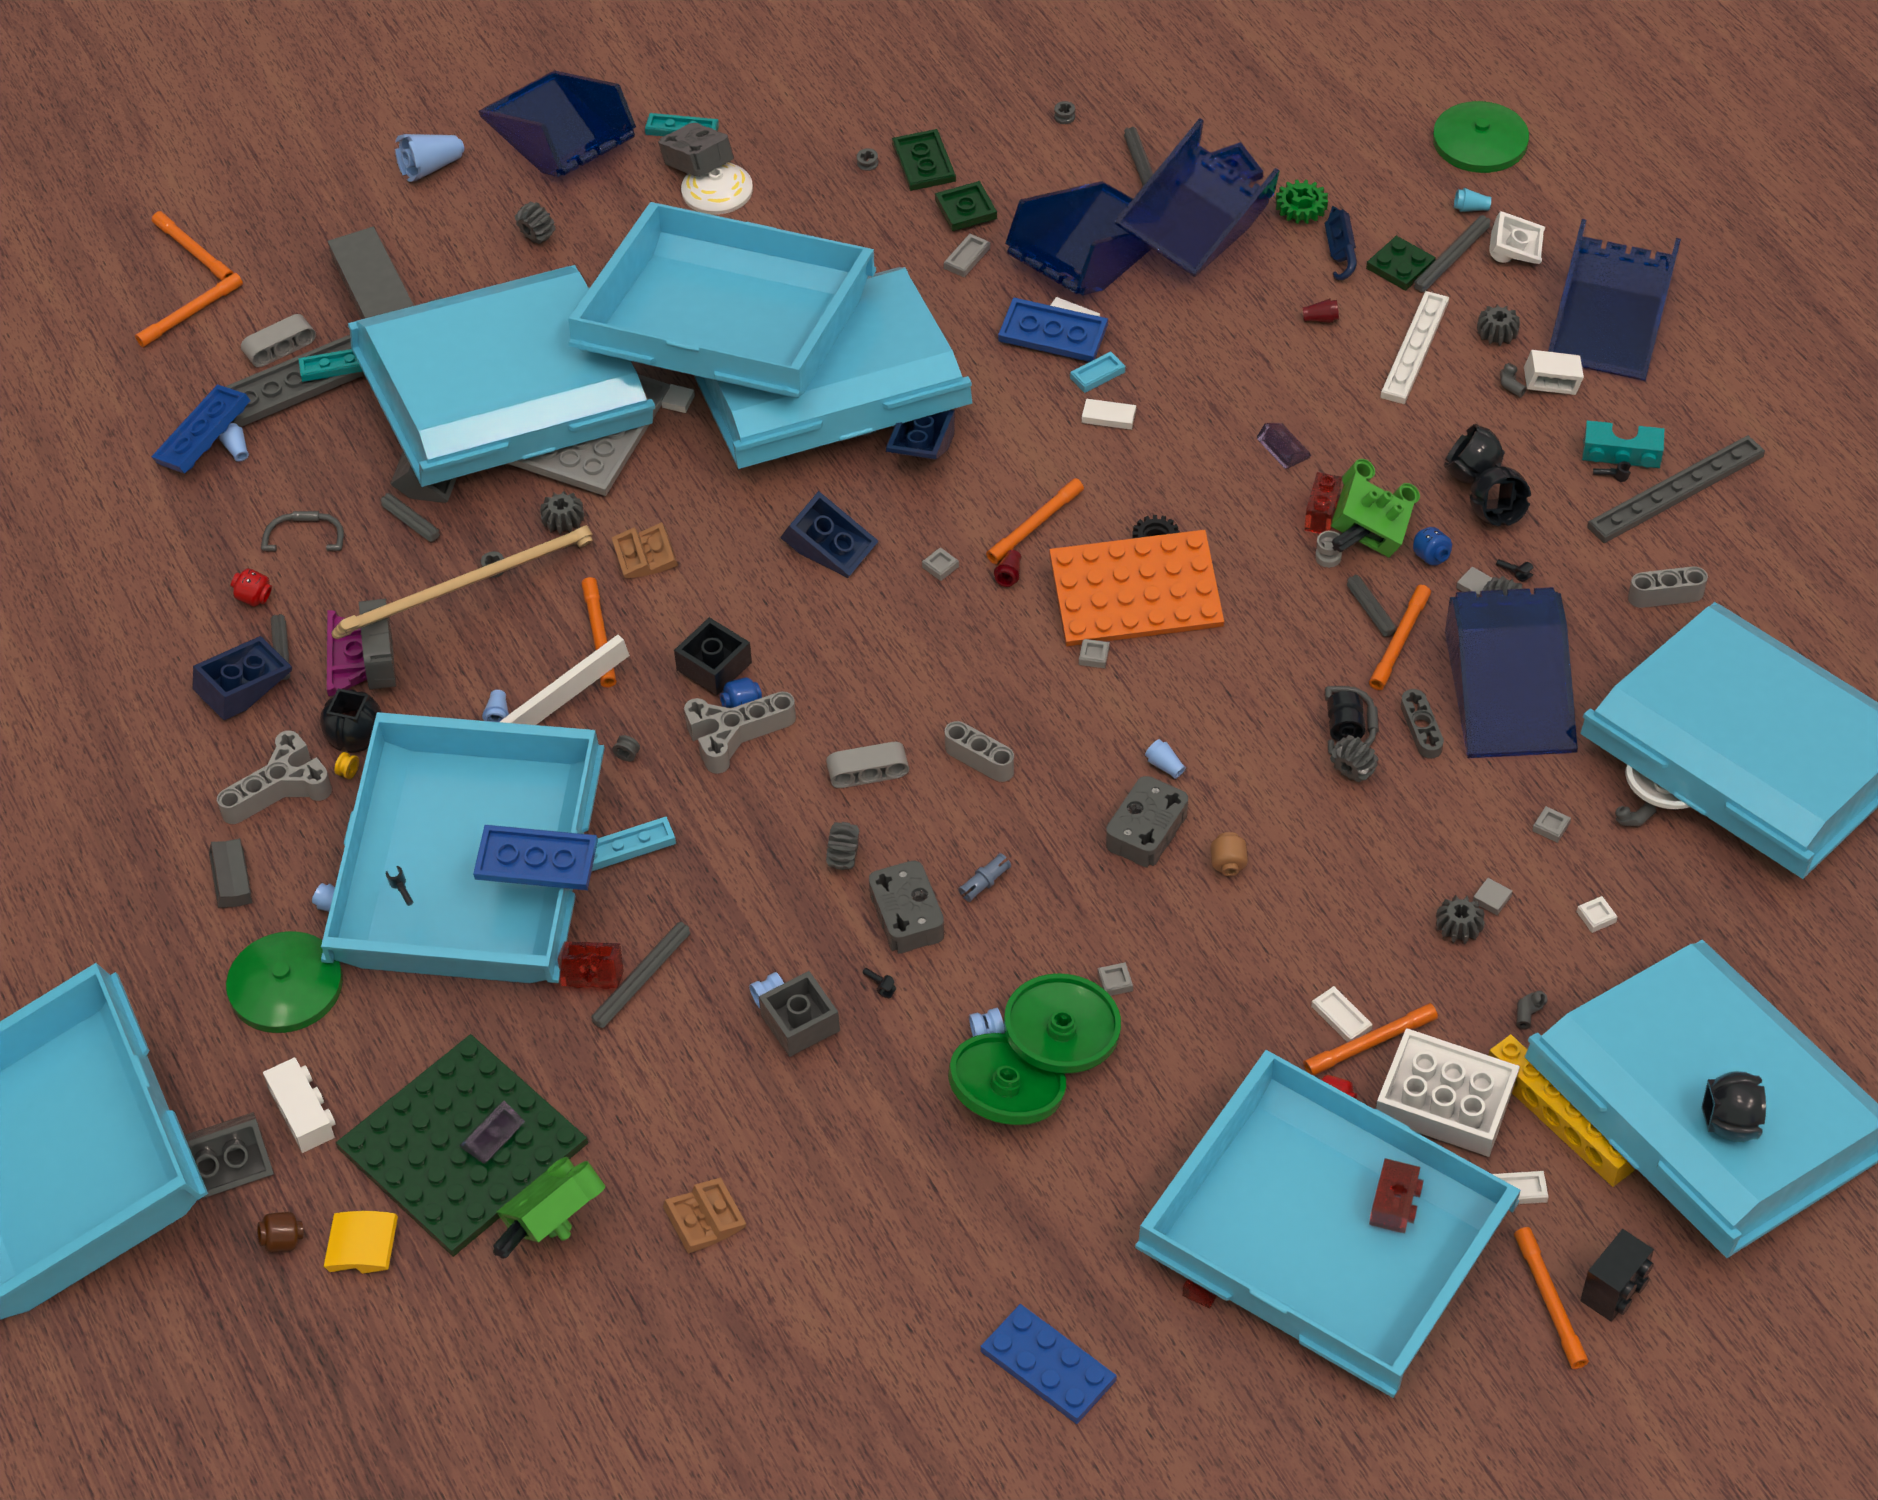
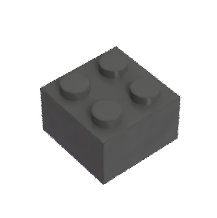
[759,971,840,1057]

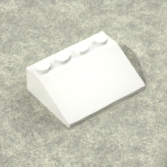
[1376,1028,1520,1157]

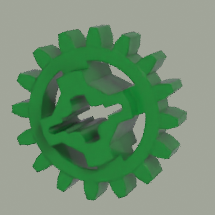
[1276,179,1328,224]

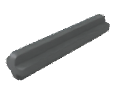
[381,493,440,542]
[1347,574,1397,637]
[270,614,291,680]

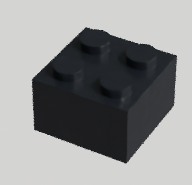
[674,617,752,696]
[1580,1228,1654,1322]

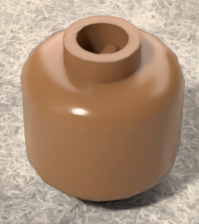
[1210,832,1248,876]

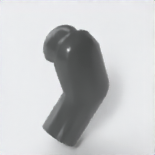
[1500,363,1527,398]
[1615,802,1657,826]
[1516,991,1548,1029]

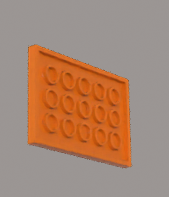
[1049,530,1224,647]

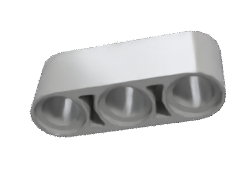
[241,314,316,367]
[1628,567,1708,608]
[945,721,1014,782]
[826,742,909,788]

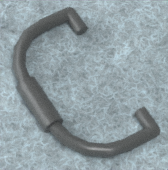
[261,511,344,551]
[1325,686,1379,755]

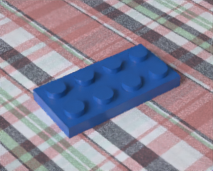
[998,297,1108,362]
[151,384,251,474]
[473,825,598,891]
[981,1304,1117,1424]

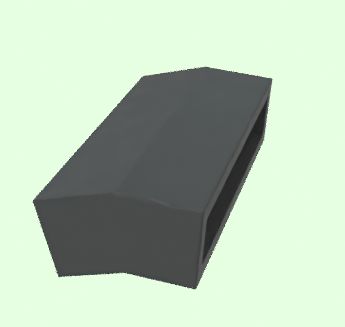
[209,838,253,907]

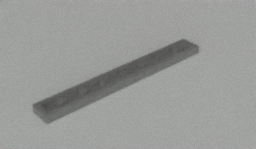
[1587,435,1765,543]

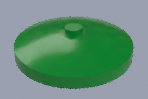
[1433,101,1529,173]
[226,931,343,1033]
[1004,973,1121,1073]
[948,1033,1066,1125]

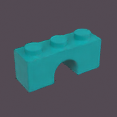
[1582,420,1665,468]

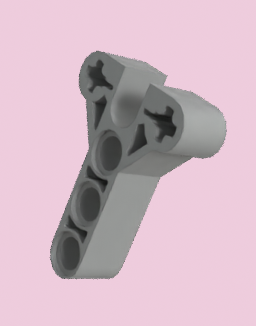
[684,691,796,774]
[217,730,332,824]

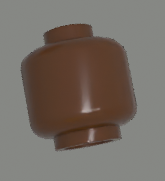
[257,1212,304,1253]

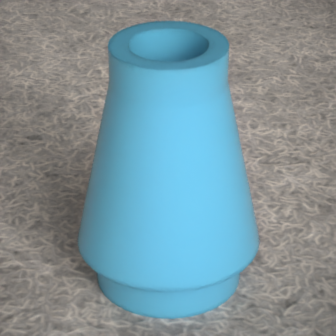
[1454,188,1491,212]

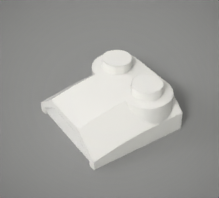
[1489,211,1545,264]

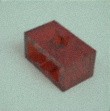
[1304,472,1342,533]
[558,941,624,989]
[1369,1158,1424,1234]

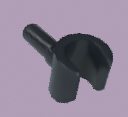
[1593,461,1631,482]
[1496,559,1534,582]
[386,866,414,906]
[863,968,896,998]

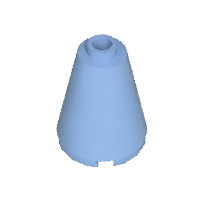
[395,134,464,182]

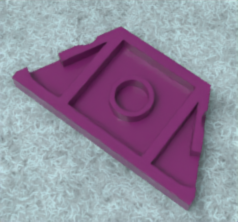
[327,610,367,696]

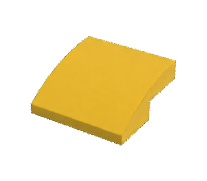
[324,1211,398,1274]

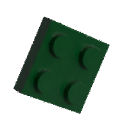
[935,181,997,231]
[1366,235,1436,291]

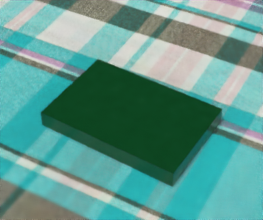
[892,129,956,191]

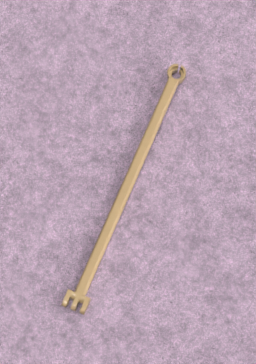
[332,525,593,639]

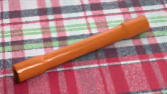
[152,211,234,281]
[135,273,243,347]
[986,478,1084,564]
[581,577,617,688]
[1369,585,1431,690]
[1303,1003,1438,1076]
[1514,1227,1589,1369]

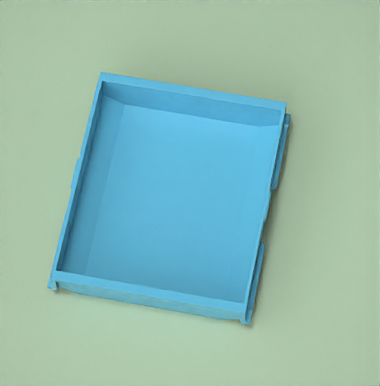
[568,202,876,398]
[348,265,655,487]
[694,267,972,469]
[1580,602,1878,879]
[321,712,605,983]
[1525,940,1878,1258]
[0,963,208,1319]
[1135,1050,1521,1398]

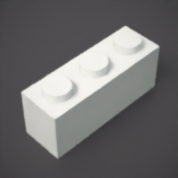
[263,1057,336,1153]

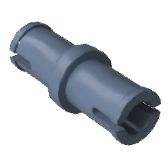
[958,853,1011,902]

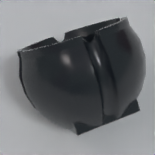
[1444,424,1505,484]
[1470,466,1531,526]
[320,688,382,753]
[1701,1071,1766,1142]

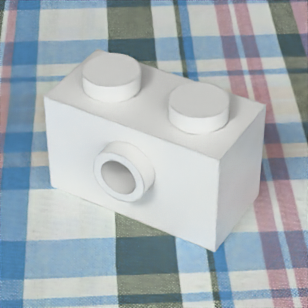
[1524,350,1584,395]

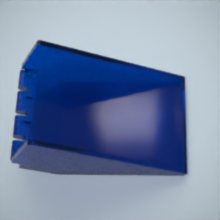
[478,70,636,177]
[1115,118,1280,277]
[1005,181,1176,296]
[1548,219,1681,381]
[1445,587,1578,758]

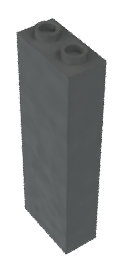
[327,226,414,319]

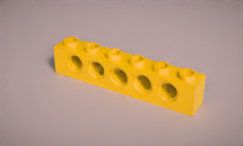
[1488,1034,1635,1187]

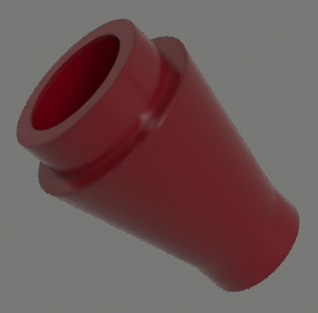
[1303,298,1339,323]
[994,550,1021,587]

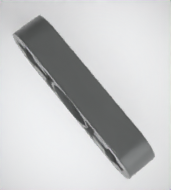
[1401,689,1444,758]

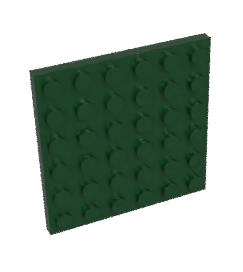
[336,1034,588,1257]

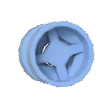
[749,972,784,1009]
[969,1008,1005,1037]

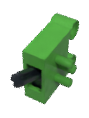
[1331,459,1420,557]
[493,1157,605,1259]

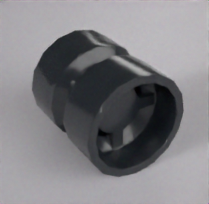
[1327,691,1365,741]

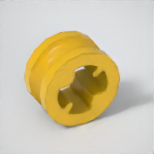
[334,752,359,779]

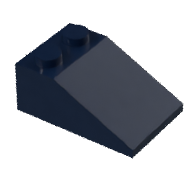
[886,409,955,459]
[780,491,878,578]
[192,636,292,720]

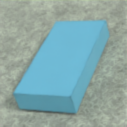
[1070,351,1126,393]

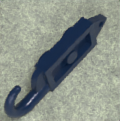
[1324,206,1357,281]

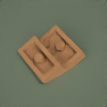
[612,522,678,578]
[663,1178,746,1254]

